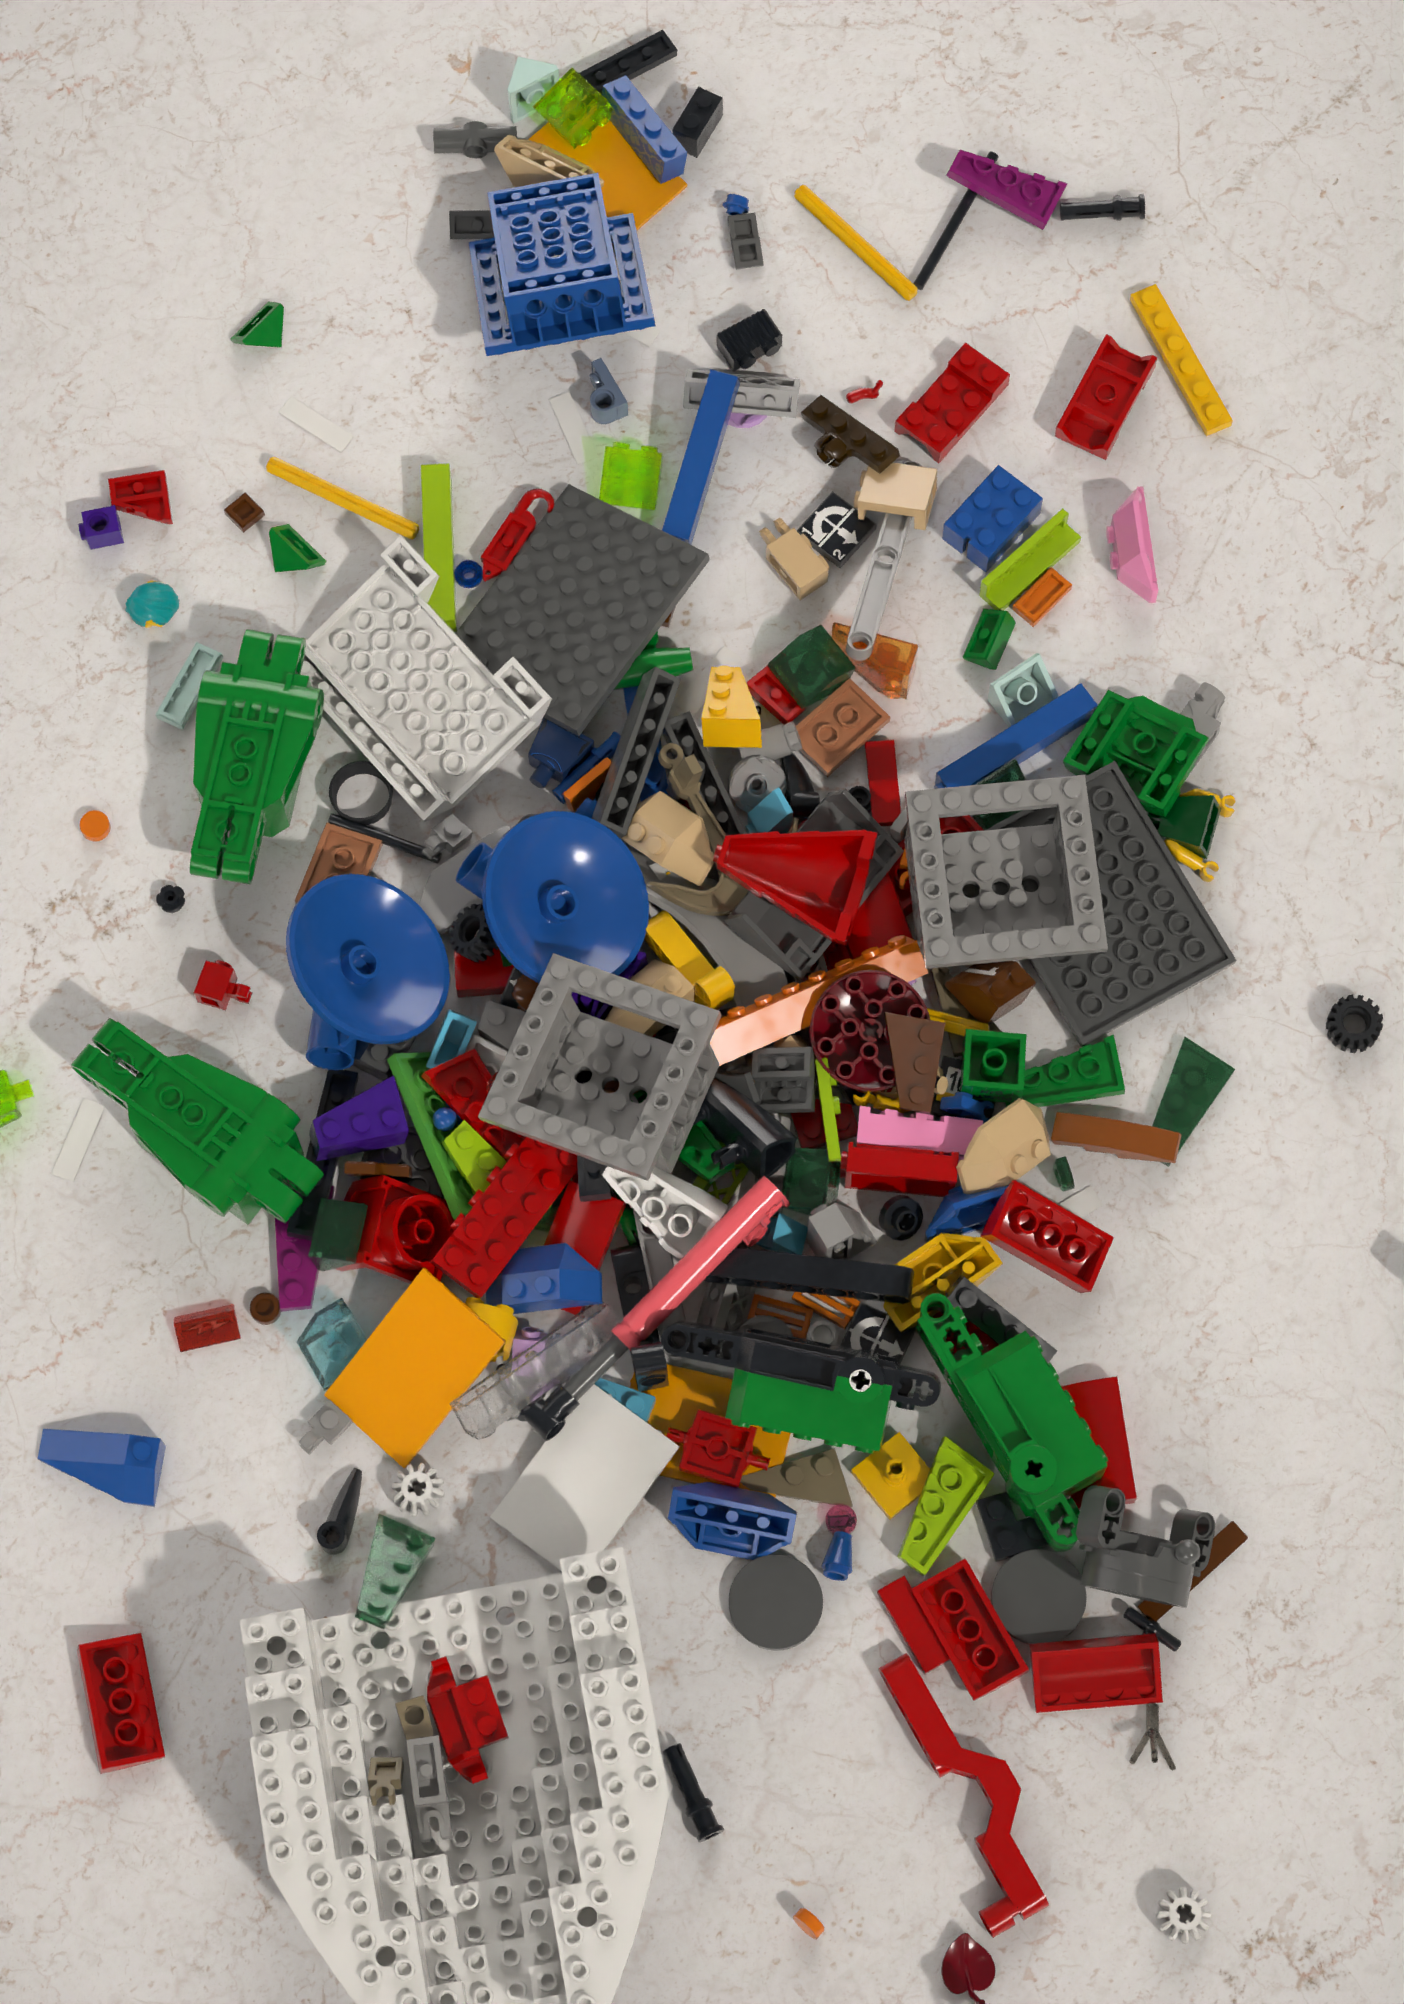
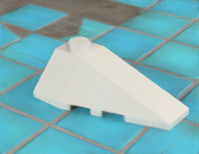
[602,1166,729,1260]

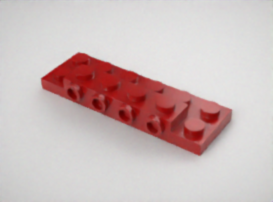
[430,1137,578,1299]

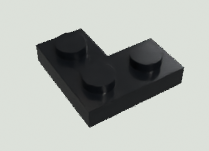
[976,1491,1050,1562]

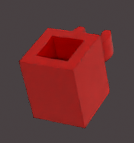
[194,960,253,1011]

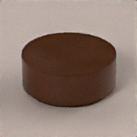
[250,1292,281,1325]

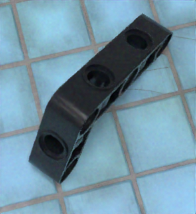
[610,1243,669,1392]

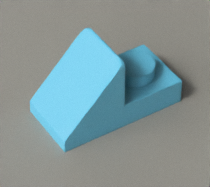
[756,1213,808,1255]

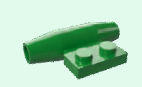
[614,631,693,690]

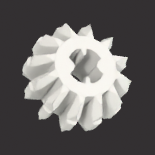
[391,1463,445,1517]
[1156,1886,1212,1944]

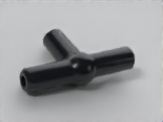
[1123,1607,1181,1652]

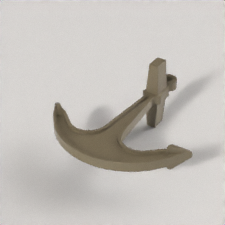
[647,743,798,916]

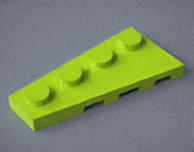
[442,1120,551,1208]
[897,1436,995,1576]

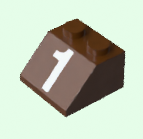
[945,961,1036,1025]

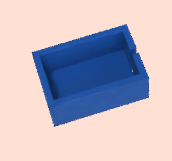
[942,465,1043,572]

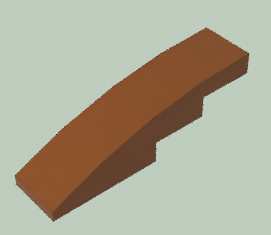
[1051,1112,1181,1163]

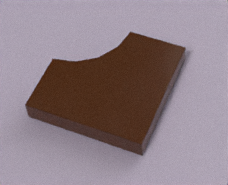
[344,1161,412,1178]

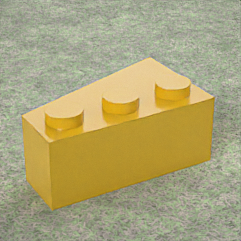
[701,665,762,748]

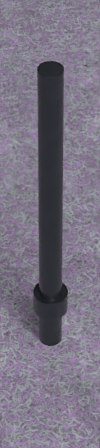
[913,151,999,290]

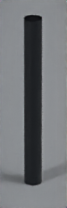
[328,813,442,864]

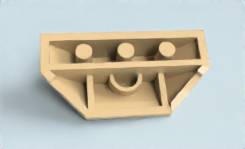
[494,135,605,188]
[621,791,714,886]
[956,1098,1051,1194]

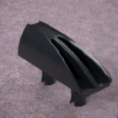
[693,1078,798,1179]

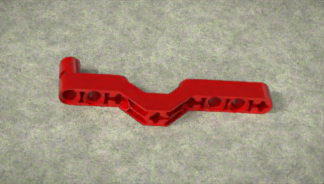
[878,1653,1049,1938]

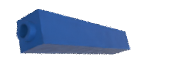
[662,369,740,545]
[934,683,1098,789]

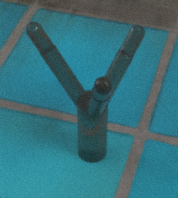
[1129,1703,1176,1771]

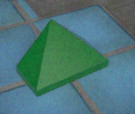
[231,301,284,347]
[269,524,327,572]

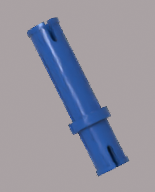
[552,732,621,804]

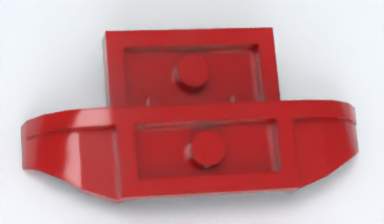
[427,1656,509,1784]

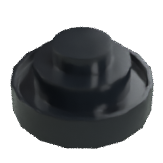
[878,1195,923,1241]

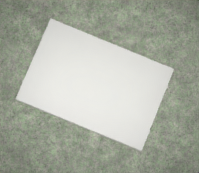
[490,1384,679,1571]

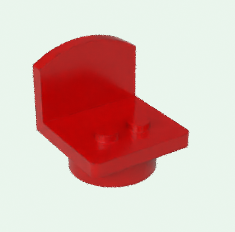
[331,1175,454,1284]

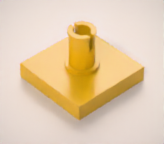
[851,1432,930,1520]

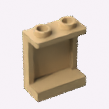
[854,463,937,530]

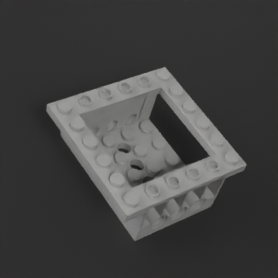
[904,775,1108,969]
[478,953,722,1181]

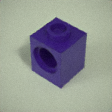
[78,505,124,550]

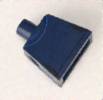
[528,718,594,789]

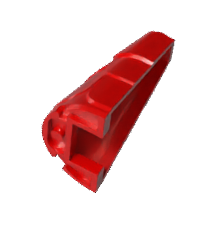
[713,829,877,946]

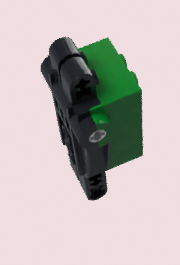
[661,1321,941,1454]

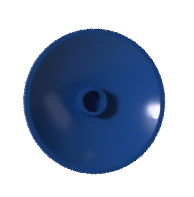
[455,811,649,983]
[286,874,450,1070]

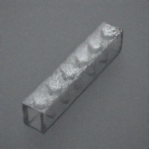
[449,1302,620,1440]

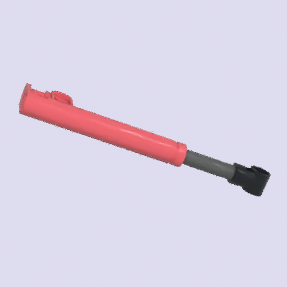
[524,1175,790,1441]

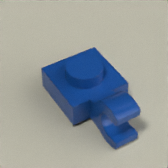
[940,1092,994,1124]

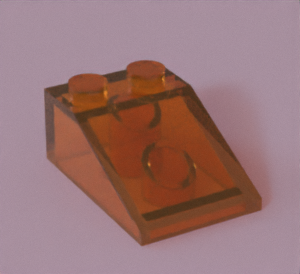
[831,622,918,699]

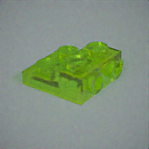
[533,68,614,149]
[599,442,664,511]

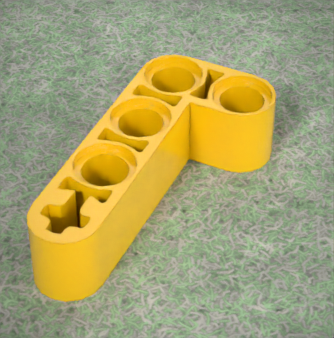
[644,910,735,1010]

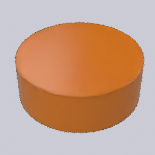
[80,810,111,841]
[793,1908,824,1940]

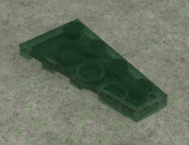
[1152,1037,1235,1167]
[355,1514,436,1630]

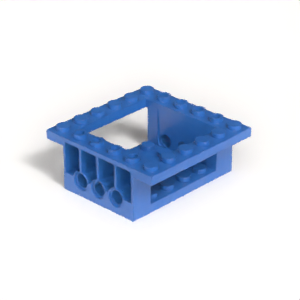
[469,173,655,356]

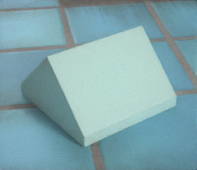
[508,57,561,124]
[988,653,1059,727]

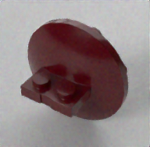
[809,970,930,1092]

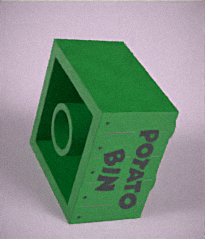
[960,1029,1027,1103]

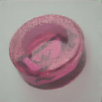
[825,1504,857,1535]

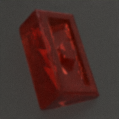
[174,1304,241,1352]

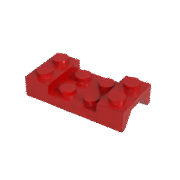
[1055,334,1157,460]
[894,342,1010,464]

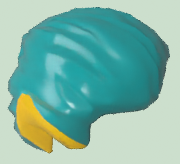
[125,581,180,628]

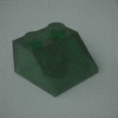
[768,625,856,709]

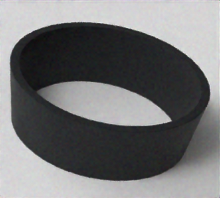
[329,761,393,825]

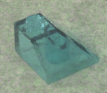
[297,1298,367,1391]

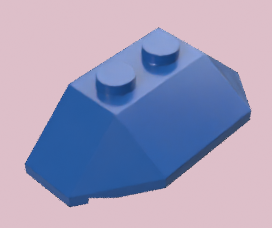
[924,1185,1009,1244]
[486,1243,602,1314]
[668,1482,797,1560]

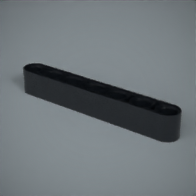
[704,1248,914,1304]

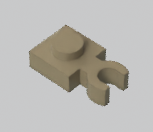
[368,1757,404,1806]

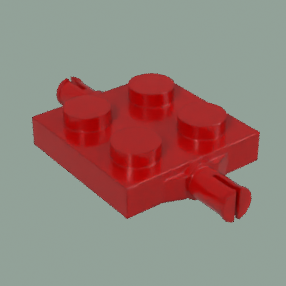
[666,1409,771,1488]

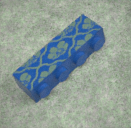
[600,75,687,184]

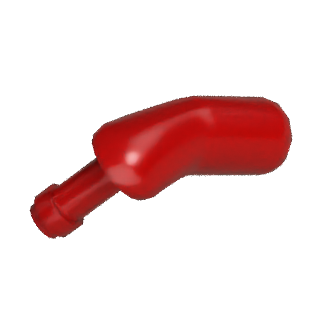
[846,380,883,404]

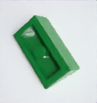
[963,608,1016,670]

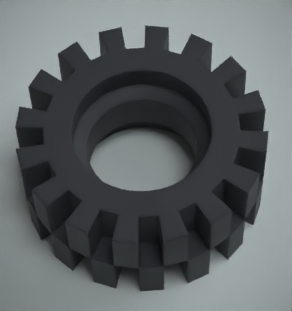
[449,904,499,962]
[1326,994,1383,1053]

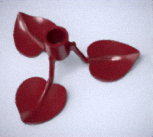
[941,1933,996,2004]

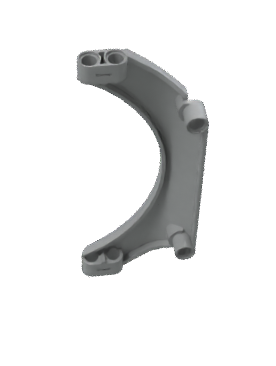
[419,814,788,1048]

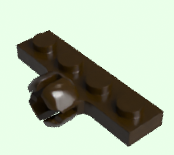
[801,395,900,474]

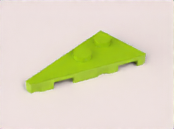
[815,1058,841,1162]

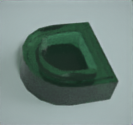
[1053,1156,1075,1192]

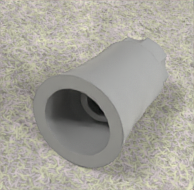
[739,722,803,761]

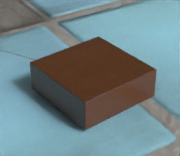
[224,492,265,533]

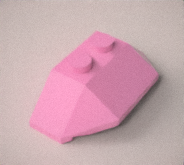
[1106,486,1158,603]

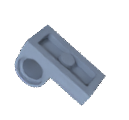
[589,358,628,424]

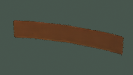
[1138,1521,1248,1621]

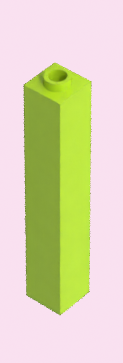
[421,463,457,632]

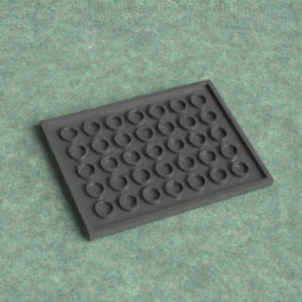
[456,484,710,736]
[986,761,1237,1047]

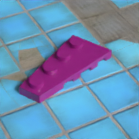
[946,150,1068,230]
[275,1186,335,1312]

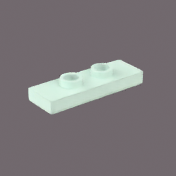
[155,642,223,730]

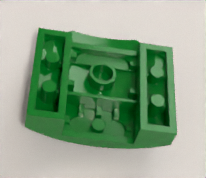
[1063,690,1209,817]

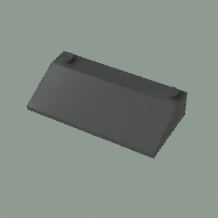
[724,789,904,980]

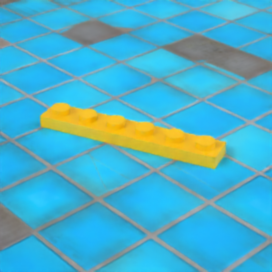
[1130,284,1233,436]

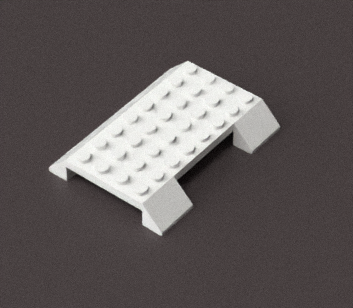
[300,535,552,822]

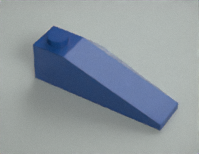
[37,1429,166,1507]

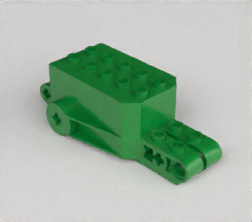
[190,629,324,885]
[70,1018,324,1225]
[916,1293,1108,1552]

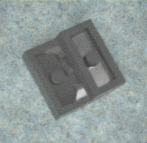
[751,1047,815,1113]

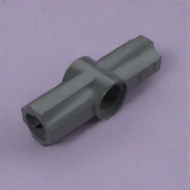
[433,121,517,159]

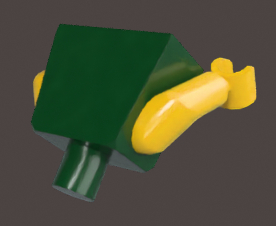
[1148,788,1236,882]

